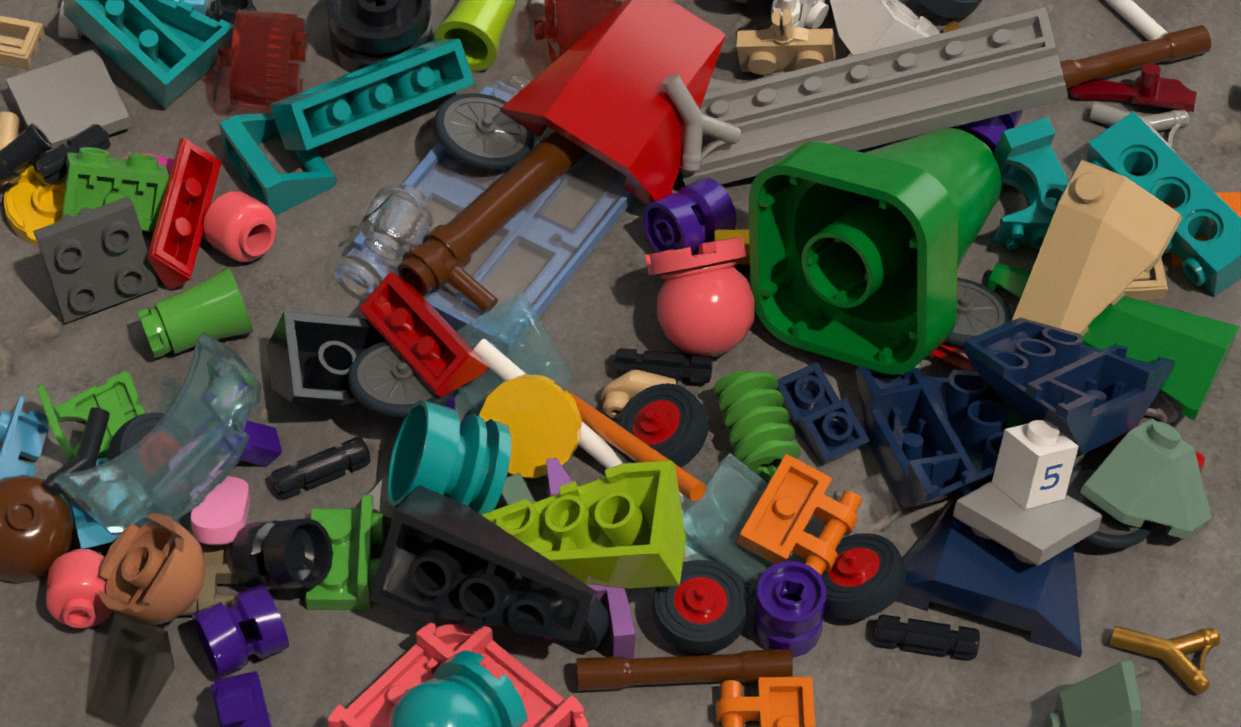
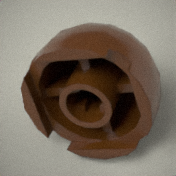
[0,475,75,584]

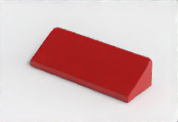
[147,137,222,290]
[358,271,490,397]

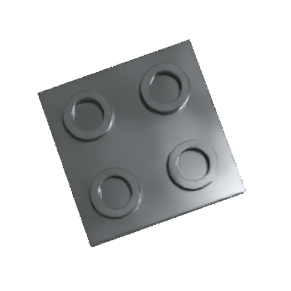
[33,197,159,323]

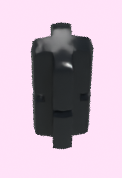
[33,124,111,185]

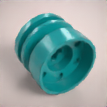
[386,399,511,515]

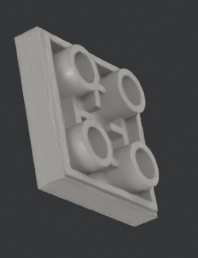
[6,48,132,157]
[953,481,1102,566]

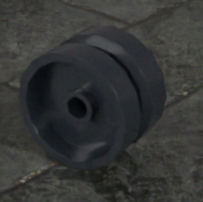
[326,0,433,73]

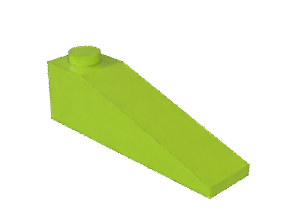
[482,460,686,588]

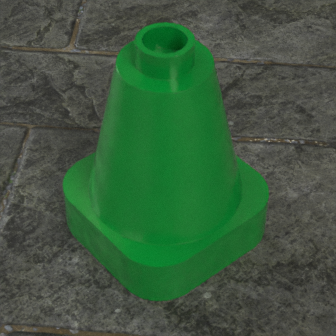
[749,128,1002,375]

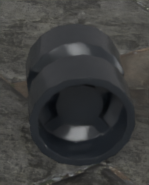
[231,518,333,590]

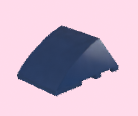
[963,317,1175,454]
[856,365,1030,508]
[895,483,1082,658]

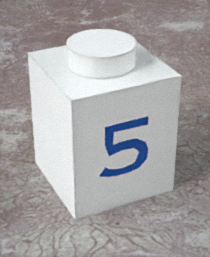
[992,420,1079,510]

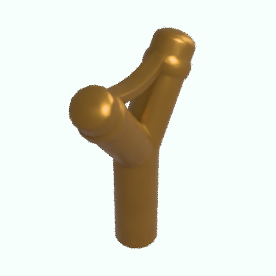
[1110,625,1220,695]

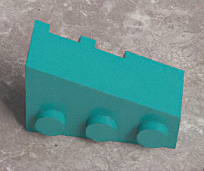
[63,0,235,109]

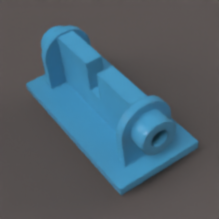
[0,396,50,480]

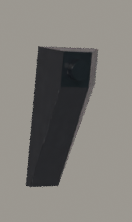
[266,311,478,406]
[368,485,597,641]

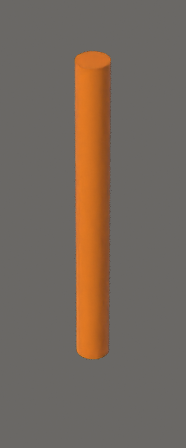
[569,393,706,502]

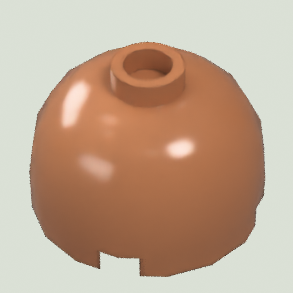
[99,513,206,625]

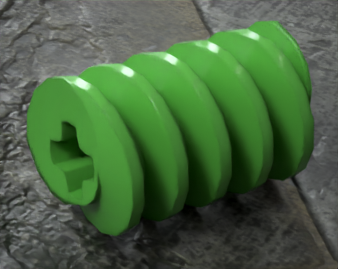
[714,371,801,485]

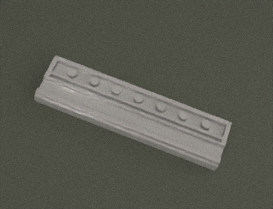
[680,7,1068,186]

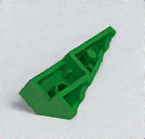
[987,263,1240,420]

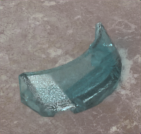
[53,333,262,535]

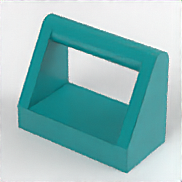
[219,113,337,216]

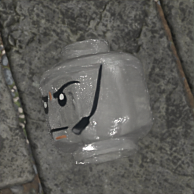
[360,184,434,261]

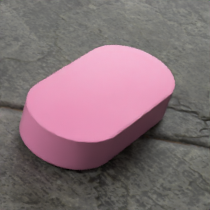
[191,476,250,545]

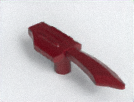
[1067,63,1197,112]

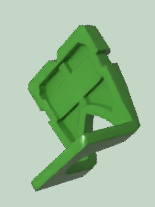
[36,371,146,461]

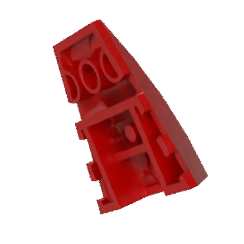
[500,0,726,204]

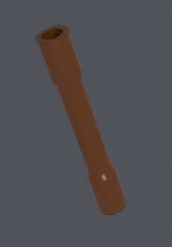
[1060,25,1211,89]
[576,649,793,691]

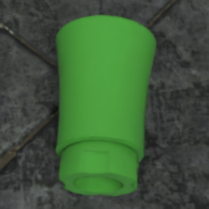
[137,267,253,358]

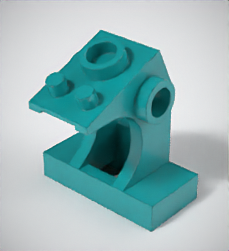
[992,117,1069,250]

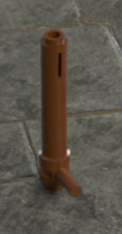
[397,131,588,314]

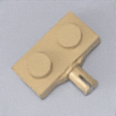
[736,9,836,75]

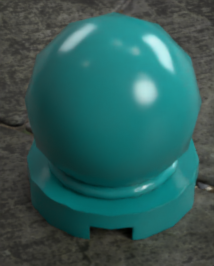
[388,650,527,727]

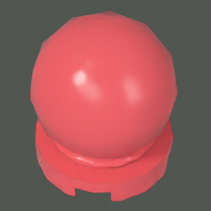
[645,236,754,357]

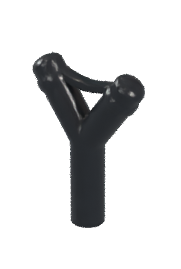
[41,407,110,516]

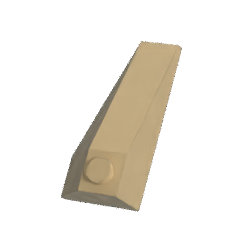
[1012,160,1182,336]

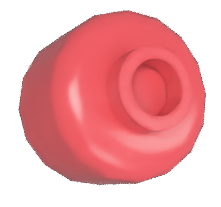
[203,191,277,262]
[46,549,113,628]

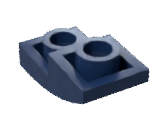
[776,362,870,464]

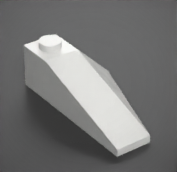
[830,0,941,57]

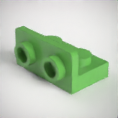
[61,147,169,232]
[306,495,384,610]

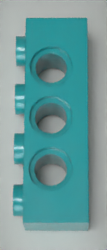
[270,38,475,151]
[1087,112,1241,297]

